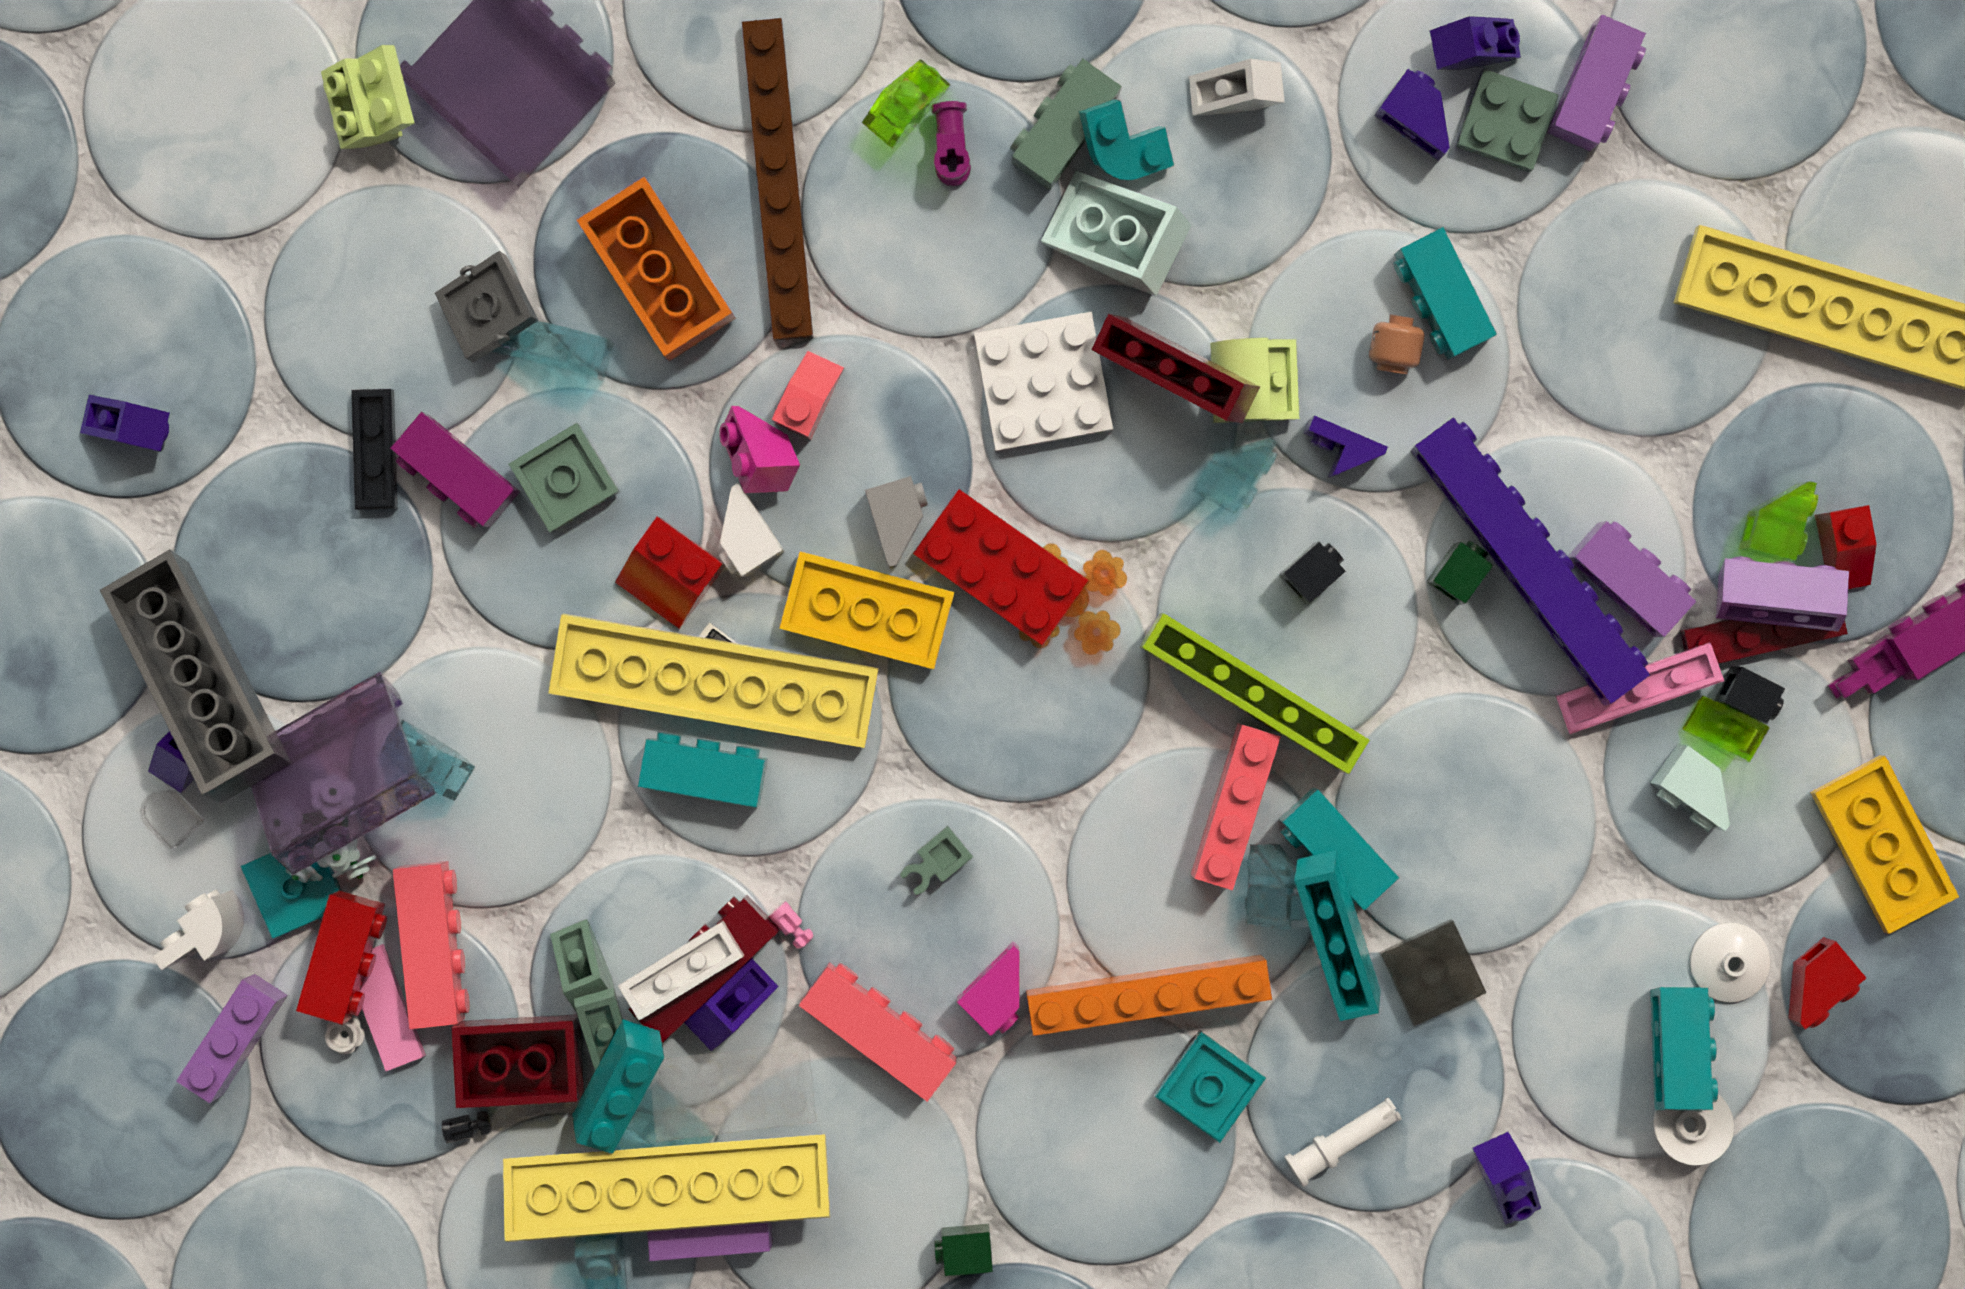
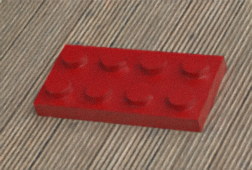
[913,489,1090,647]

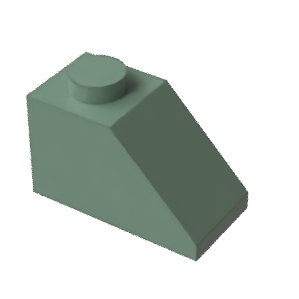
[550,919,617,1013]

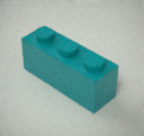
[1393,227,1497,360]
[638,732,768,807]
[1278,787,1399,910]
[1650,987,1718,1111]
[572,1019,664,1154]

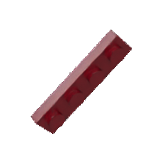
[1680,620,1848,664]

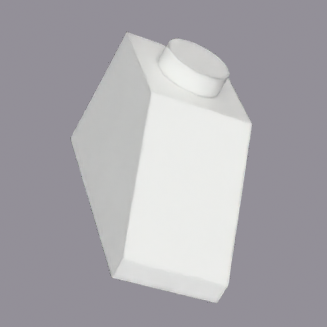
[1189,59,1285,116]
[719,483,785,577]

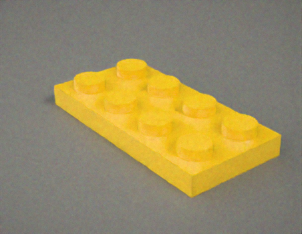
[779,551,954,669]
[1810,755,1959,934]

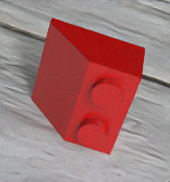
[615,516,726,629]

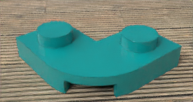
[1079,99,1174,180]

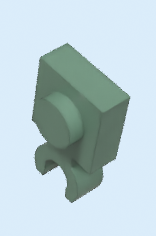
[900,826,973,895]

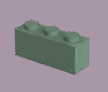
[1010,58,1122,190]

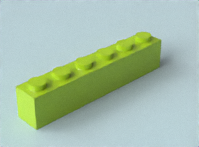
[1140,613,1370,774]

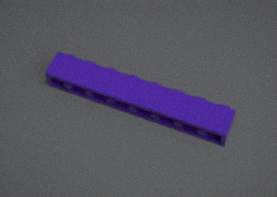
[1411,417,1650,706]

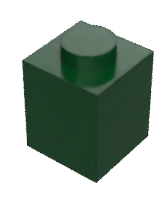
[1426,541,1493,605]
[934,1223,993,1276]

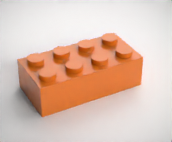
[577,176,736,361]

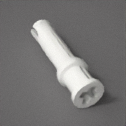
[1284,1098,1402,1187]

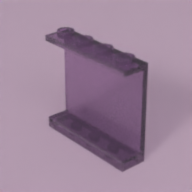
[400,0,616,188]
[251,672,436,875]

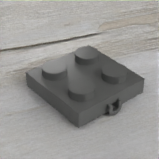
[435,251,539,363]

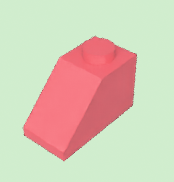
[772,351,844,440]

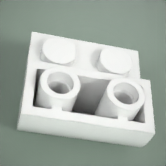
[152,889,244,970]

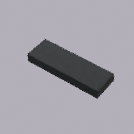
[351,389,398,510]

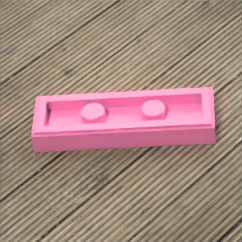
[360,944,426,1071]

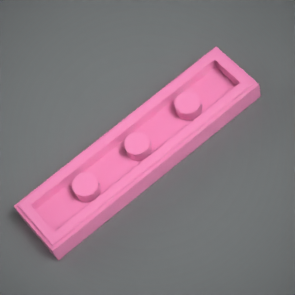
[1556,643,1724,734]

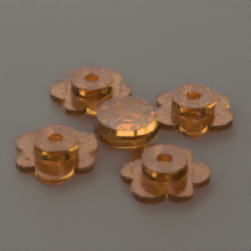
[1019,543,1127,655]

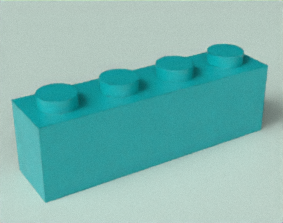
[1294,850,1381,1021]

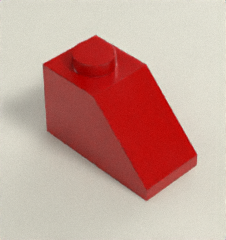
[1815,505,1877,589]

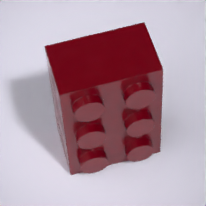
[451,1014,584,1108]

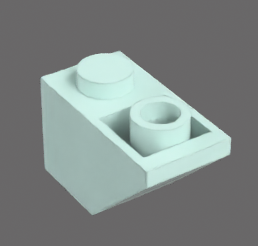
[1650,744,1730,832]

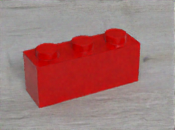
[296,890,387,1025]

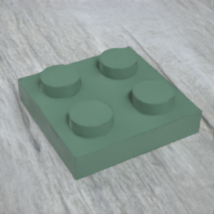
[1455,69,1559,172]
[508,423,620,533]

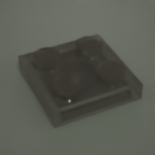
[1379,919,1487,1026]

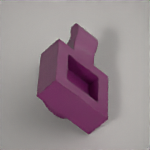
[1827,639,1907,699]

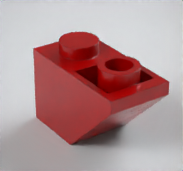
[1788,937,1867,1030]

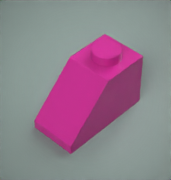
[957,941,1020,1036]

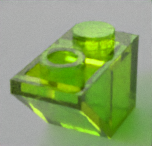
[862,59,951,148]
[1738,481,1818,561]

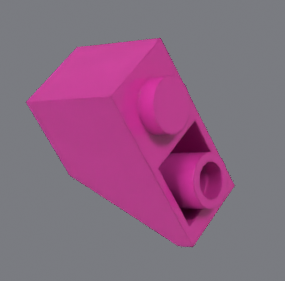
[719,406,800,493]

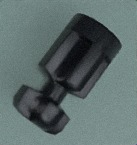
[442,1111,492,1144]

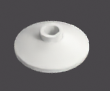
[1690,923,1770,1002]
[1653,1094,1734,1165]

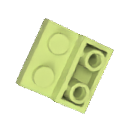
[321,45,415,149]
[1210,338,1300,423]

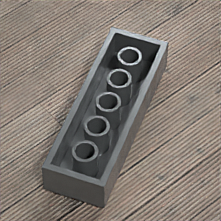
[100,549,291,804]

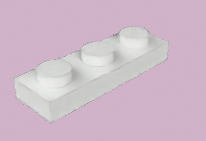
[618,921,744,1020]

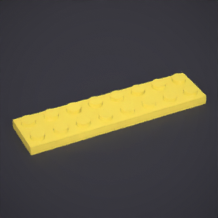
[1673,225,1965,390]
[548,613,879,748]
[503,1134,830,1242]

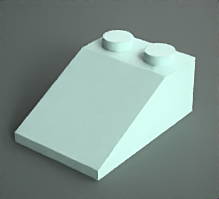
[1041,171,1192,296]

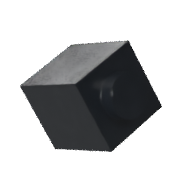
[1279,541,1346,604]
[1713,666,1785,724]

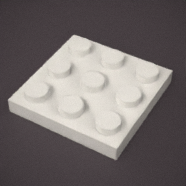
[974,311,1113,452]

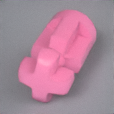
[768,901,813,949]

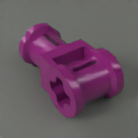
[931,101,971,187]

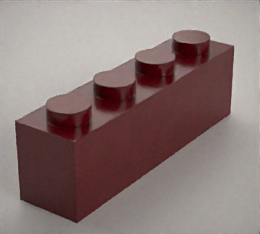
[1091,313,1260,423]
[628,895,780,1043]

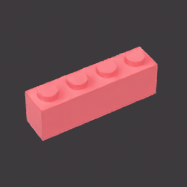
[1190,723,1281,890]
[393,861,470,1029]
[799,962,957,1102]

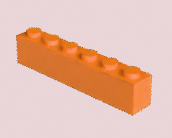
[1026,955,1272,1036]

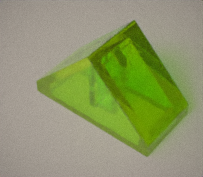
[1682,695,1770,763]

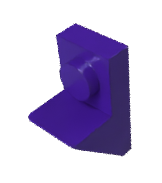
[1304,415,1388,478]

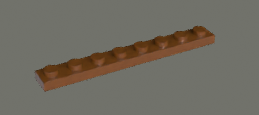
[742,18,814,341]

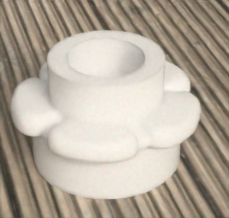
[325,1016,365,1054]

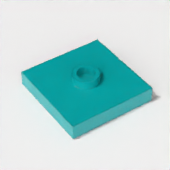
[240,833,342,939]
[1154,1030,1266,1143]

